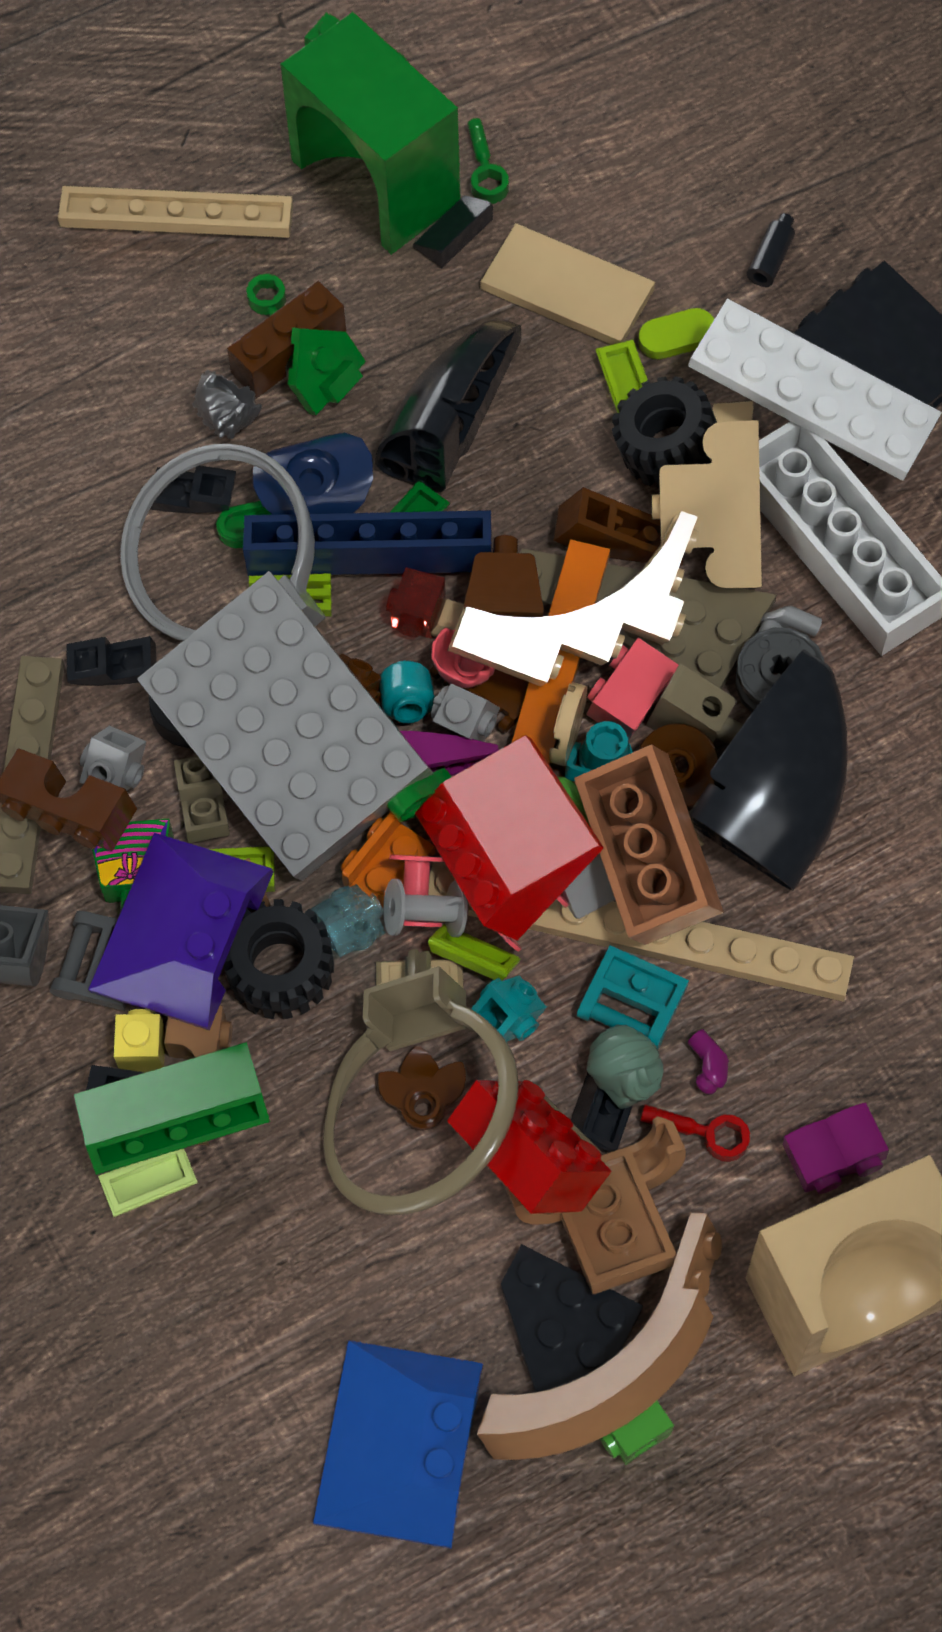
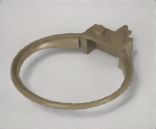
[323,949,518,1215]

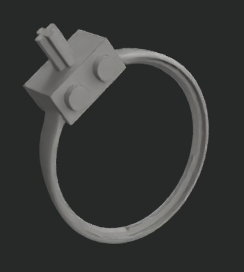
[120,444,326,641]

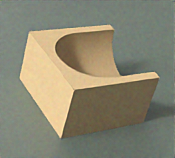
[745,1155,942,1377]

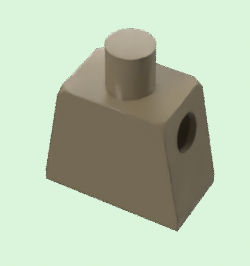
[645,663,743,745]

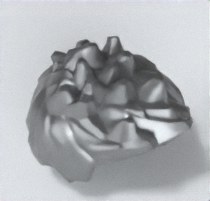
[192,370,262,439]

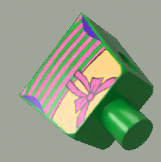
[92,819,174,910]

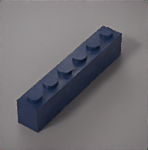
[243,510,492,576]

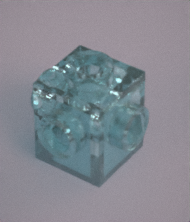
[311,884,386,958]

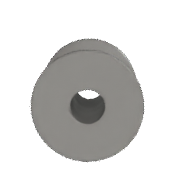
[383,879,468,937]

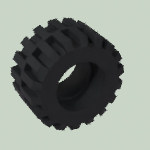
[612,377,717,488]
[224,899,334,1019]

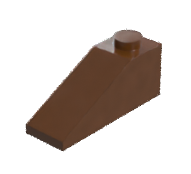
[554,487,684,567]

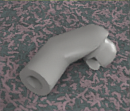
[758,606,822,637]

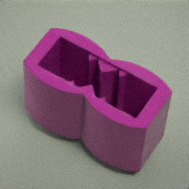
[783,1102,889,1194]

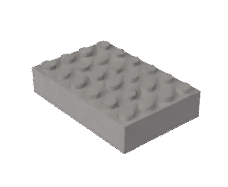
[137,571,434,881]

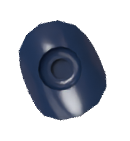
[253,433,373,515]

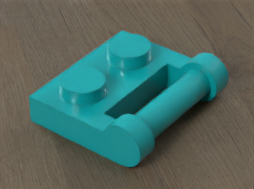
[576,945,689,1050]

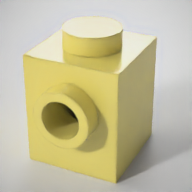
[114,1009,166,1073]

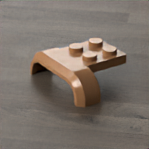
[505,1116,686,1295]

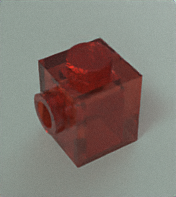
[386,568,446,639]

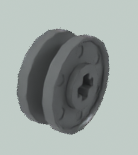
[735,627,825,713]

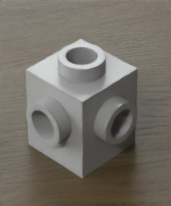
[80,726,147,791]

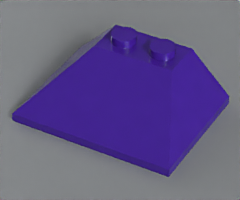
[88,833,274,1030]

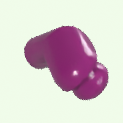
[687,1029,729,1095]

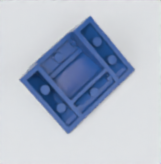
[313,1340,483,1549]

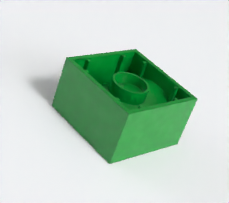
[280,12,460,255]

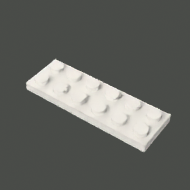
[688,299,942,481]

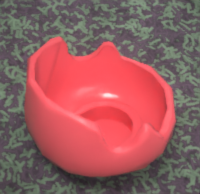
[431,628,495,688]

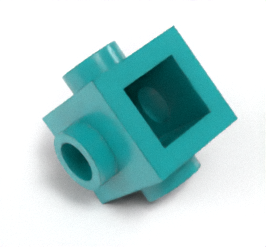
[471,975,547,1042]

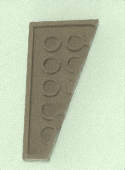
[519,548,777,689]

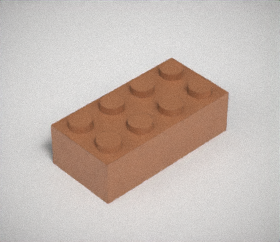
[574,744,724,945]

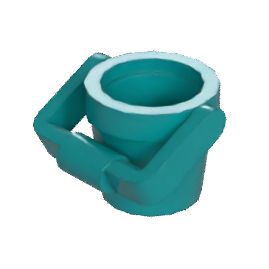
[565,721,633,781]

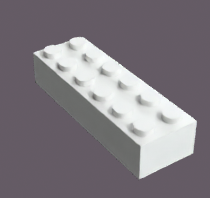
[759,421,942,656]

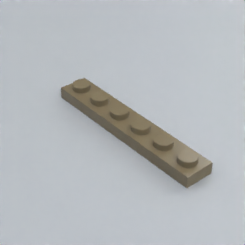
[0,656,64,894]

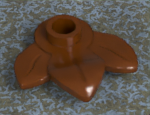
[378,1045,466,1130]

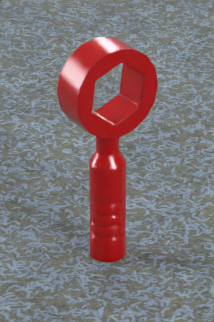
[640,1104,750,1162]

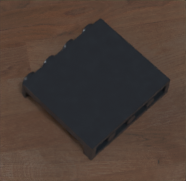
[793,260,942,466]

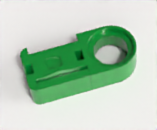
[387,768,452,822]

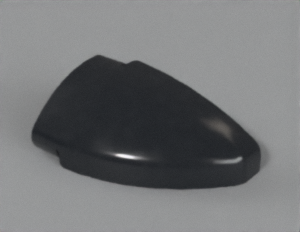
[375,318,521,492]
[689,649,848,891]

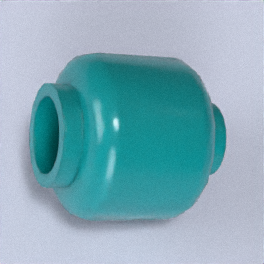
[379,661,435,723]

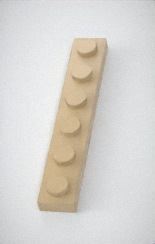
[58,186,293,238]

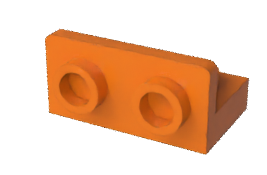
[341,812,435,916]

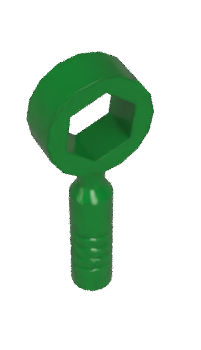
[467,118,509,204]
[246,274,294,361]

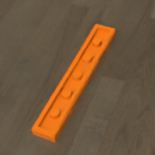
[512,539,610,766]

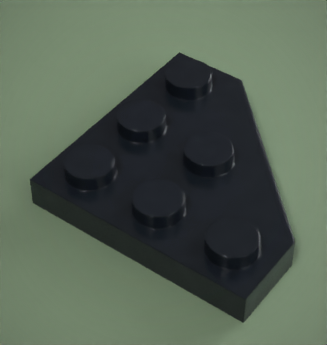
[501,1244,643,1393]

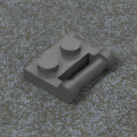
[50,911,127,1011]

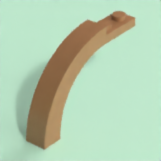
[477,1213,722,1460]

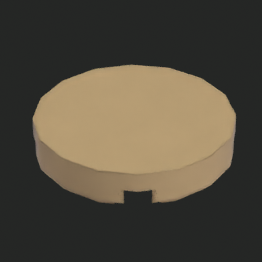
[549,682,588,767]

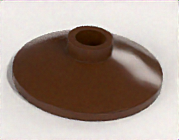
[639,723,719,807]

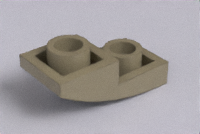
[174,756,230,843]

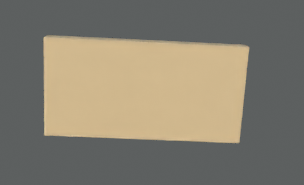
[480,223,655,345]

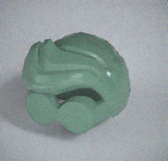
[587,1025,664,1109]

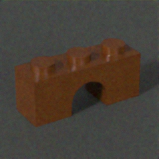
[227,281,346,399]
[0,748,137,851]

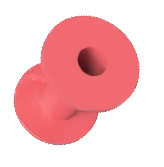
[389,855,444,927]

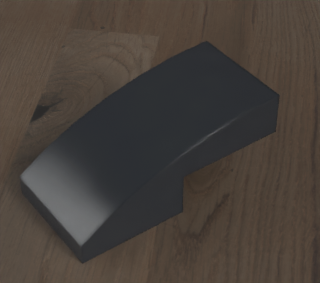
[150,465,236,513]
[66,636,156,686]

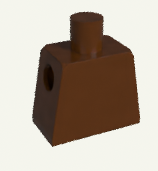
[464,535,543,618]

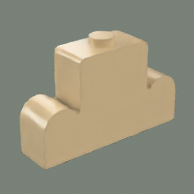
[652,420,762,588]

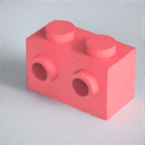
[586,638,679,740]

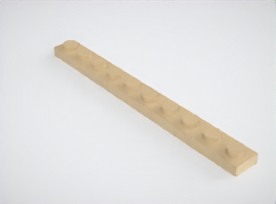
[429,862,854,1002]

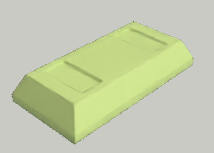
[98,1148,198,1217]

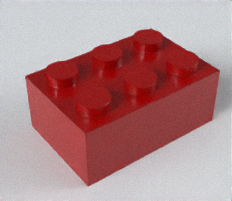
[447,1080,612,1214]

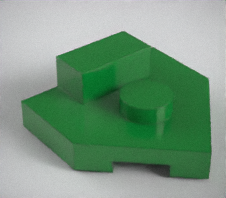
[288,328,366,415]

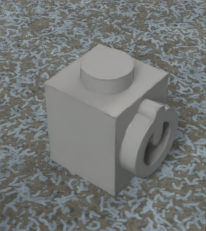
[431,683,500,742]

